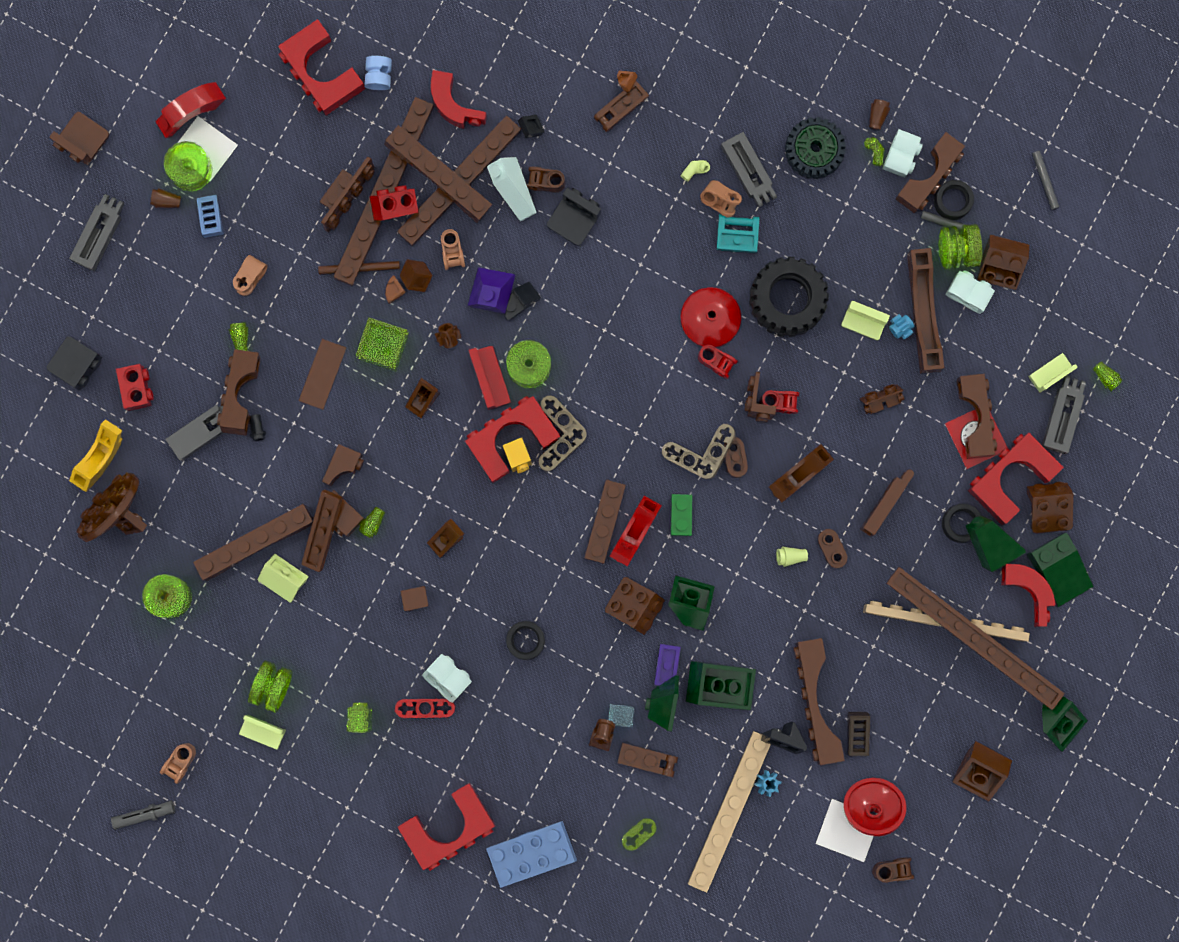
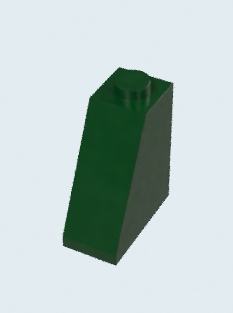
[965,516,1026,572]

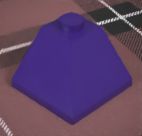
[468,267,516,314]

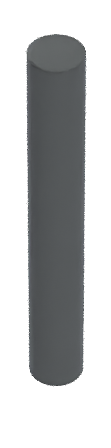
[1032,151,1059,210]
[921,211,981,237]

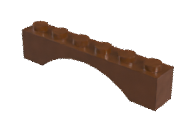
[384,125,492,223]
[907,248,944,374]
[193,504,313,581]
[793,638,845,765]

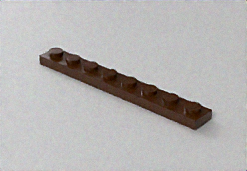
[397,115,521,246]

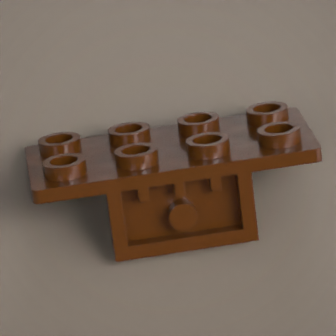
[320,157,375,233]

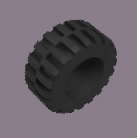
[749,257,829,337]

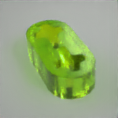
[622,818,656,851]

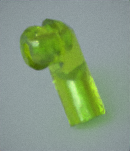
[864,137,884,166]

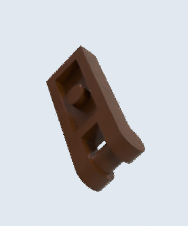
[593,81,649,133]
[617,743,678,777]

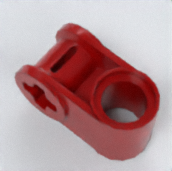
[698,345,738,379]
[759,390,800,414]

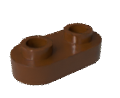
[723,437,748,478]
[817,529,847,568]

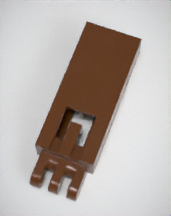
[860,470,914,537]

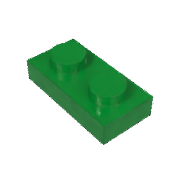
[671,494,692,536]

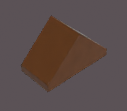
[405,378,440,418]

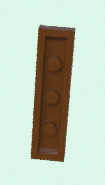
[584,480,626,564]
[301,490,343,572]

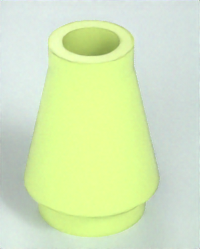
[776,547,808,567]

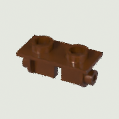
[860,384,904,414]

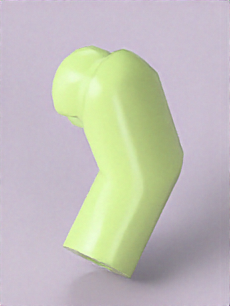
[680,160,710,181]

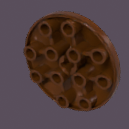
[76,472,147,542]

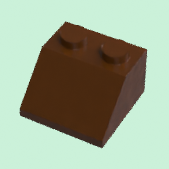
[952,741,1012,801]

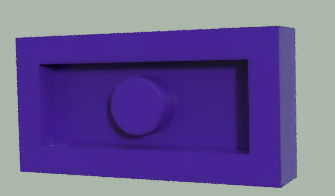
[654,644,681,685]

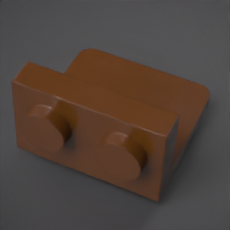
[49,112,109,166]
[744,371,776,423]
[1027,482,1074,533]
[605,577,665,635]

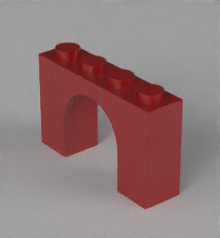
[278,19,365,115]
[465,396,560,483]
[968,433,1064,525]
[398,783,495,871]

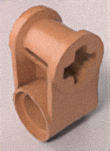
[700,180,742,217]
[441,229,465,270]
[233,255,268,296]
[160,743,196,784]

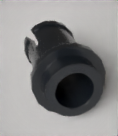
[249,414,266,441]

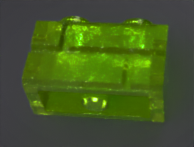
[347,702,372,733]

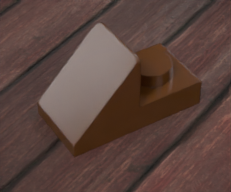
[427,519,465,558]

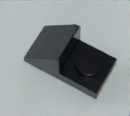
[503,281,541,322]
[761,721,807,754]

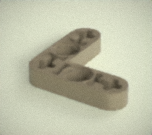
[538,396,587,472]
[662,424,736,479]

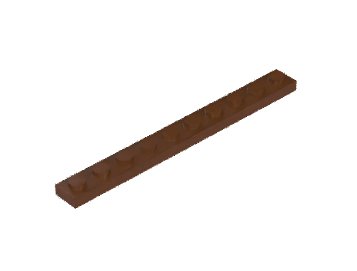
[334,97,434,286]
[886,567,1065,710]

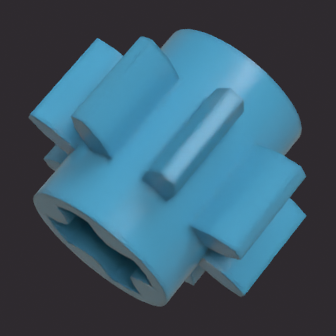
[889,314,914,340]
[754,770,781,797]

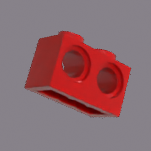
[370,185,419,220]
[116,364,154,411]

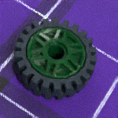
[785,117,846,179]

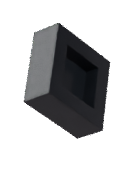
[518,114,545,138]

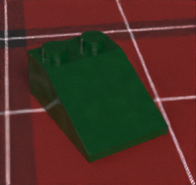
[1026,532,1094,607]
[686,661,756,710]

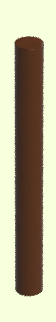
[318,261,400,274]

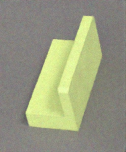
[841,301,890,340]
[1028,353,1078,393]
[258,554,309,602]
[239,715,286,750]

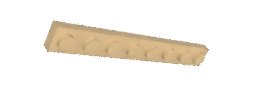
[863,601,1030,642]
[687,731,771,893]

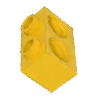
[503,438,532,474]

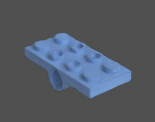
[486,821,577,888]

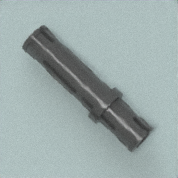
[111,800,175,830]

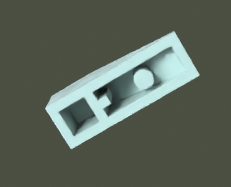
[487,157,537,221]

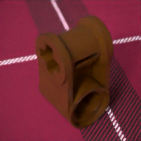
[526,167,566,193]
[589,719,615,751]
[872,857,914,883]

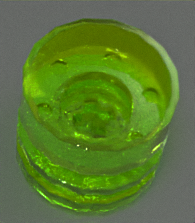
[938,224,982,269]
[142,574,192,619]

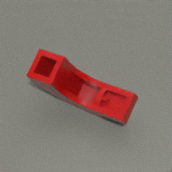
[431,70,487,129]
[155,82,226,138]
[610,496,662,566]
[1002,564,1055,627]

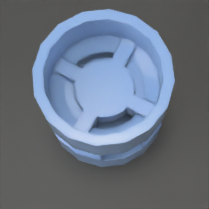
[364,56,392,91]

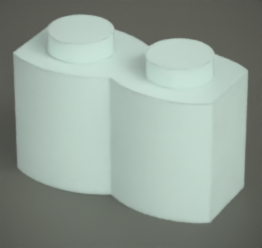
[882,129,923,178]
[945,271,995,314]
[422,654,472,703]

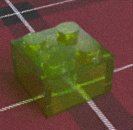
[355,317,409,372]

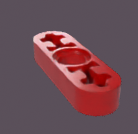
[395,699,455,718]

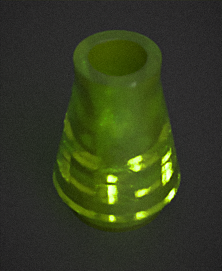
[228,322,248,351]
[1093,361,1123,391]
[358,507,385,538]

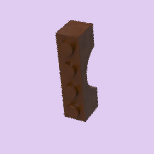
[895,132,965,213]
[217,349,261,436]
[957,374,997,459]

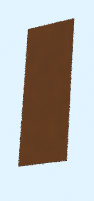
[299,339,347,410]

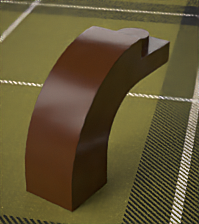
[769,444,834,503]

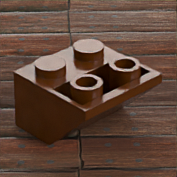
[977,235,1029,290]

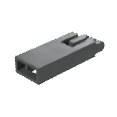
[720,132,777,207]
[69,194,124,272]
[1042,376,1086,454]
[165,405,223,461]

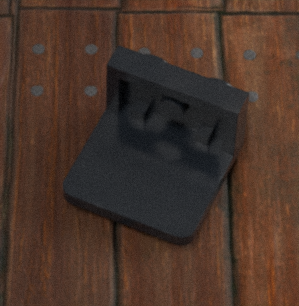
[547,188,601,246]
[47,336,103,391]

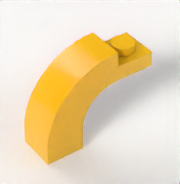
[69,419,123,492]

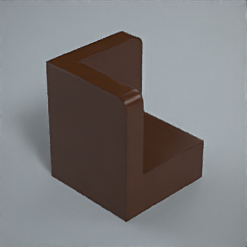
[400,259,433,292]
[400,586,428,612]

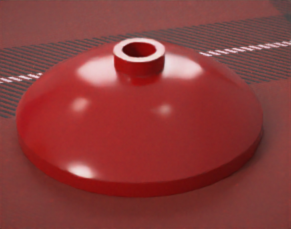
[681,287,741,347]
[843,778,906,836]

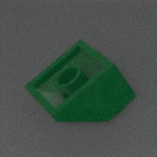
[668,575,715,631]
[645,675,679,732]
[1042,696,1088,752]

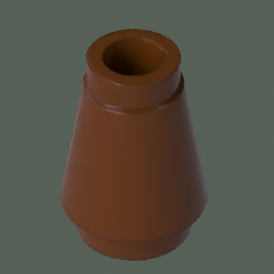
[869,99,891,130]
[150,188,181,208]

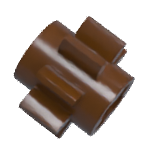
[435,323,462,348]

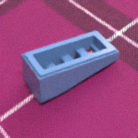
[197,195,224,238]

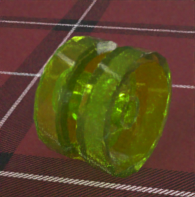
[163,141,213,191]
[506,340,551,388]
[248,660,293,713]

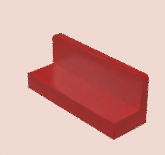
[469,346,511,410]

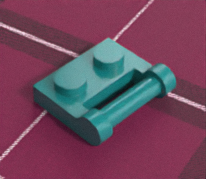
[716,214,759,253]

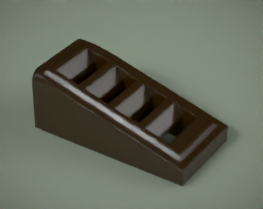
[847,712,870,756]

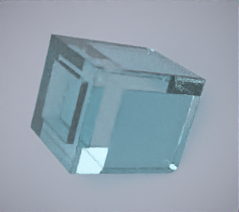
[608,704,634,728]

